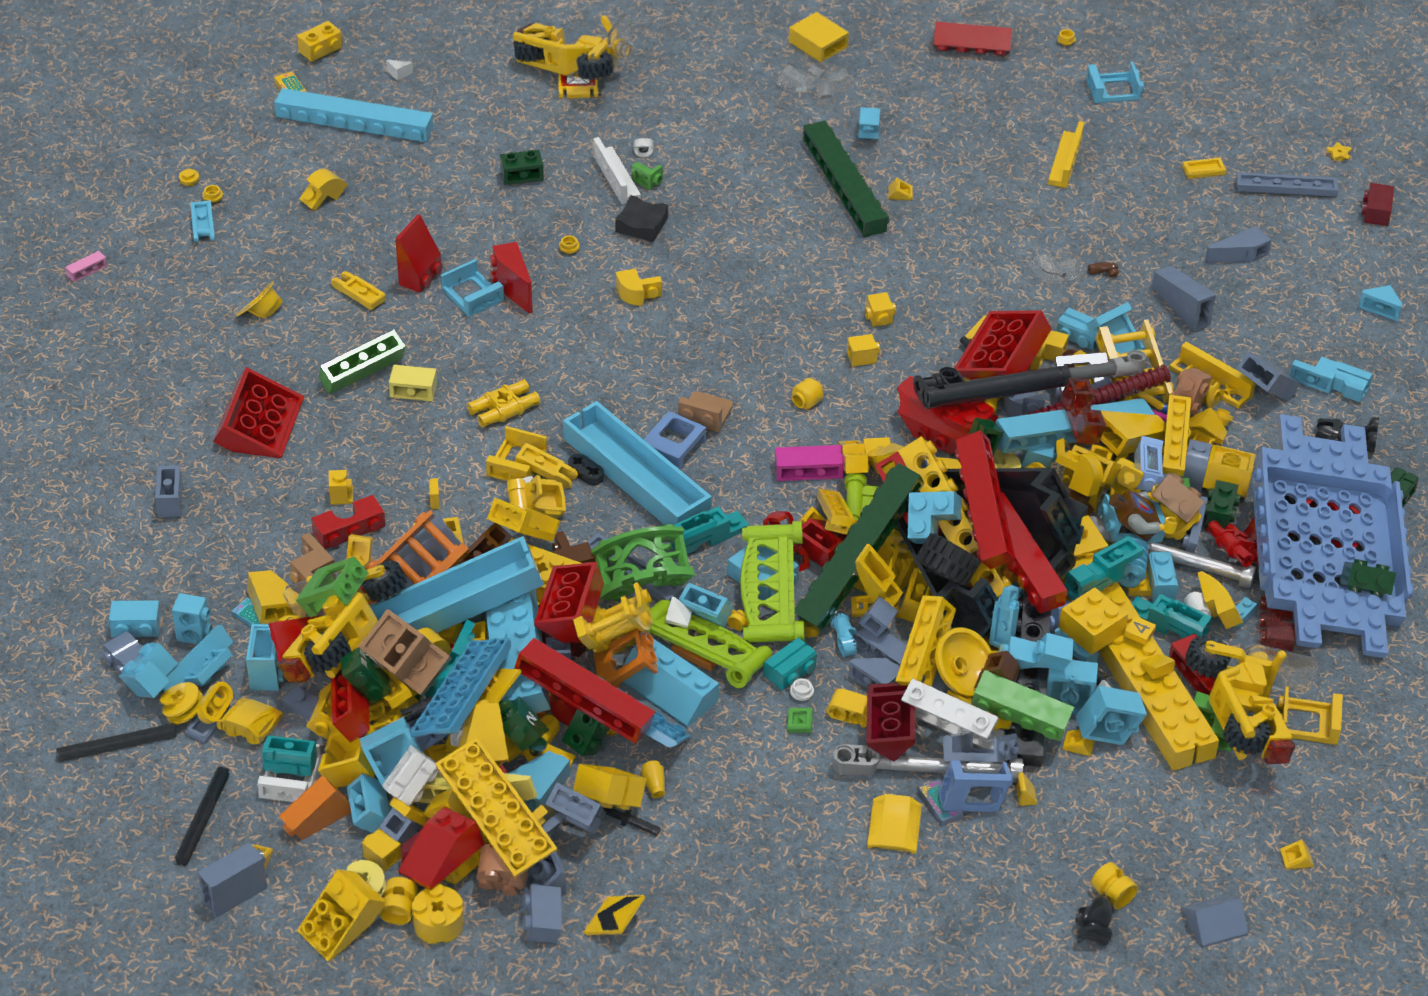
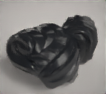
[1075,895,1113,946]

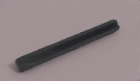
[56,723,177,762]
[175,766,230,866]

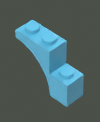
[998,633,1074,670]

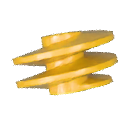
[160,682,203,724]

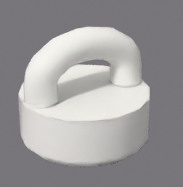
[634,138,653,158]

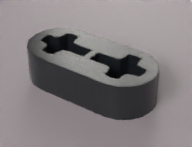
[568,454,604,486]

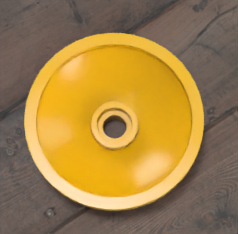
[935,627,992,697]

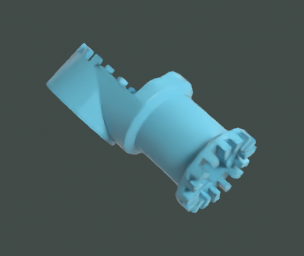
[830,613,857,657]

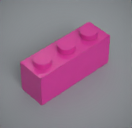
[775,445,844,481]

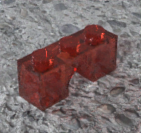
[1060,378,1106,445]
[1259,595,1295,655]

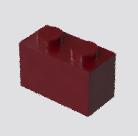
[1361,182,1394,226]

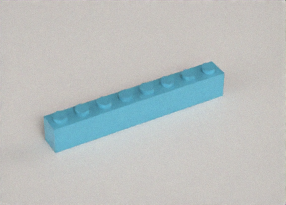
[274,88,434,142]
[996,398,1155,453]

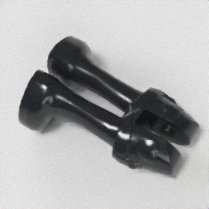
[1315,417,1379,453]

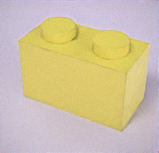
[389,365,437,401]

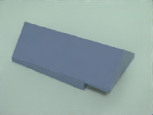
[389,515,461,590]

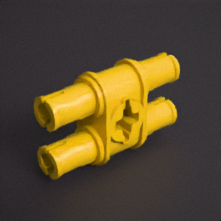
[467,379,540,428]

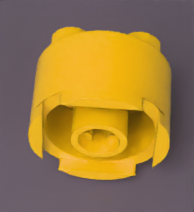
[412,883,464,944]

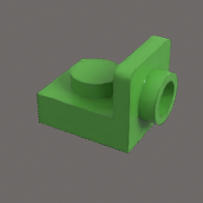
[631,162,663,190]

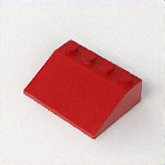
[955,310,1052,380]
[213,367,304,458]

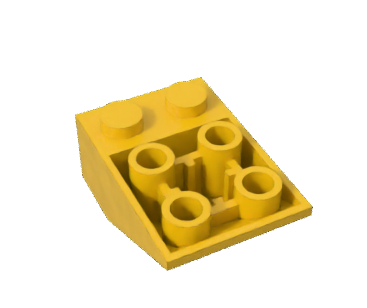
[297,869,386,962]

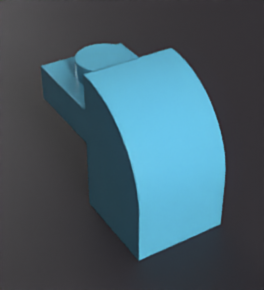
[858,107,880,140]

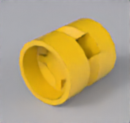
[1091,862,1138,910]
[379,877,418,925]

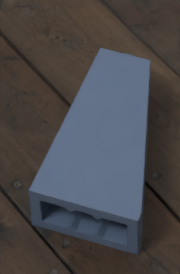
[1152,266,1216,332]

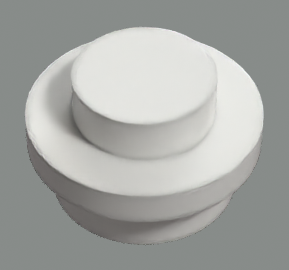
[790,679,814,701]

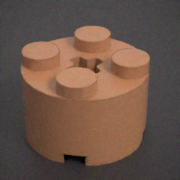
[476,844,529,896]

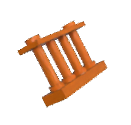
[365,510,470,593]

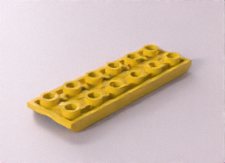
[435,737,558,877]

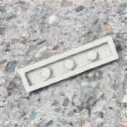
[593,137,641,204]

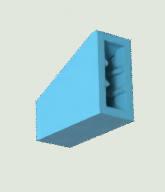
[508,751,570,811]

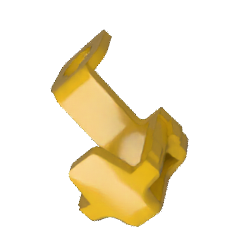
[1106,458,1144,497]

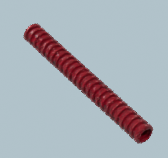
[1022,364,1171,415]

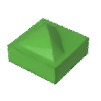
[787,708,814,733]

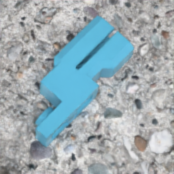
[1290,357,1373,403]

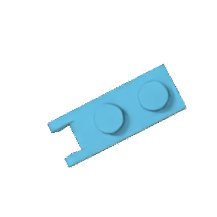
[190,200,215,243]

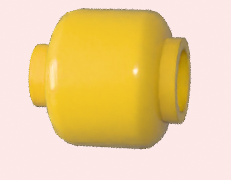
[792,378,824,409]

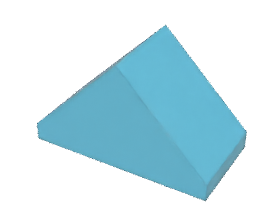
[1359,285,1403,321]

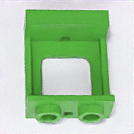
[295,556,369,617]

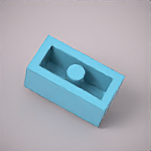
[1236,597,1257,629]

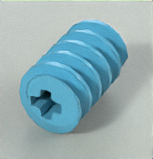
[1118,538,1149,588]

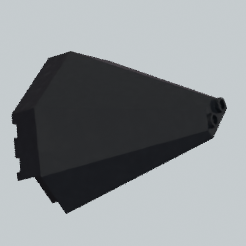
[896,468,1089,639]

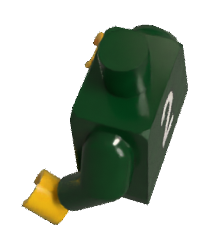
[499,696,549,763]

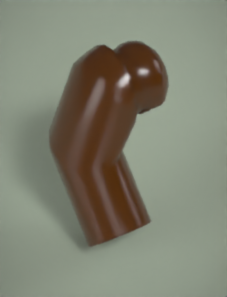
[1087,262,1119,277]

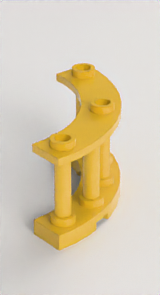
[573,582,653,654]

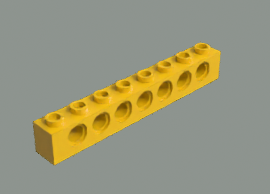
[898,436,1012,599]

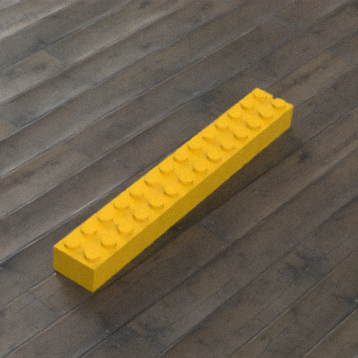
[1062,551,1219,771]

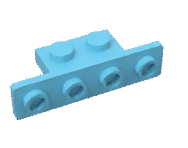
[162,625,233,692]

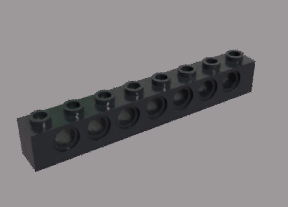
[1009,590,1051,767]

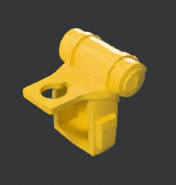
[507,475,566,519]

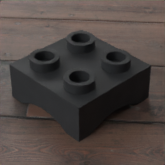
[615,195,668,242]

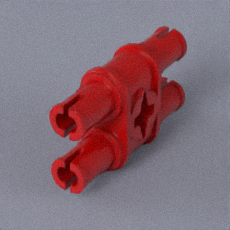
[1206,521,1259,567]

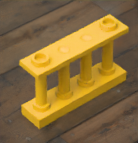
[1095,320,1174,403]

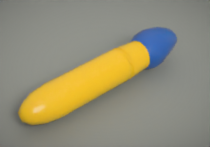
[1133,391,1168,414]

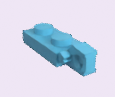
[989,585,1019,649]

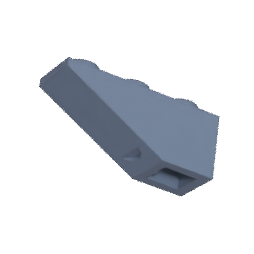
[1205,226,1271,263]

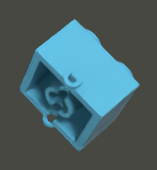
[1046,660,1098,716]
[1075,685,1147,745]

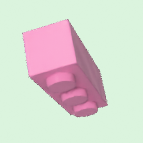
[65,251,107,282]

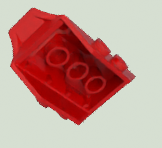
[897,376,999,455]

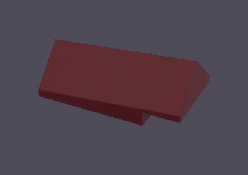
[866,683,916,762]

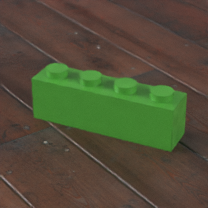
[318,330,405,394]
[971,670,1074,741]

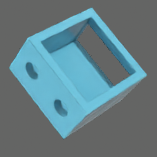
[246,624,285,691]
[360,717,423,789]

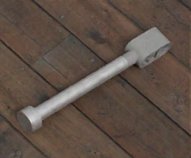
[1089,516,1256,589]
[832,744,1023,783]

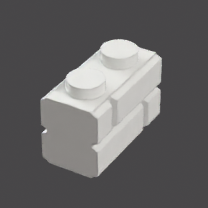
[382,745,438,806]

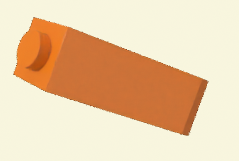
[279,775,351,840]

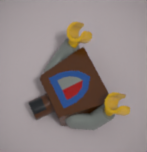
[1109,484,1177,542]

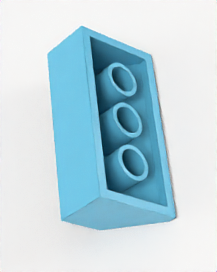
[622,639,719,728]

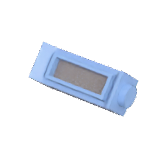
[1134,436,1164,492]

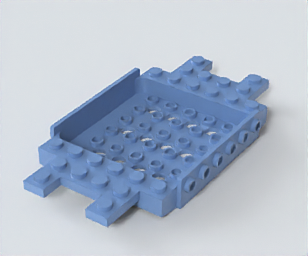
[1252,414,1414,658]

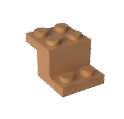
[290,533,336,616]
[359,609,452,697]

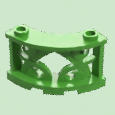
[591,524,695,601]

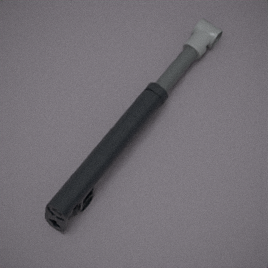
[913,350,1147,409]

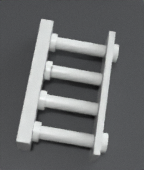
[901,679,1005,749]

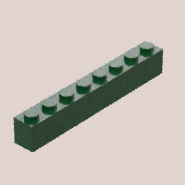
[803,120,889,237]
[795,463,925,634]

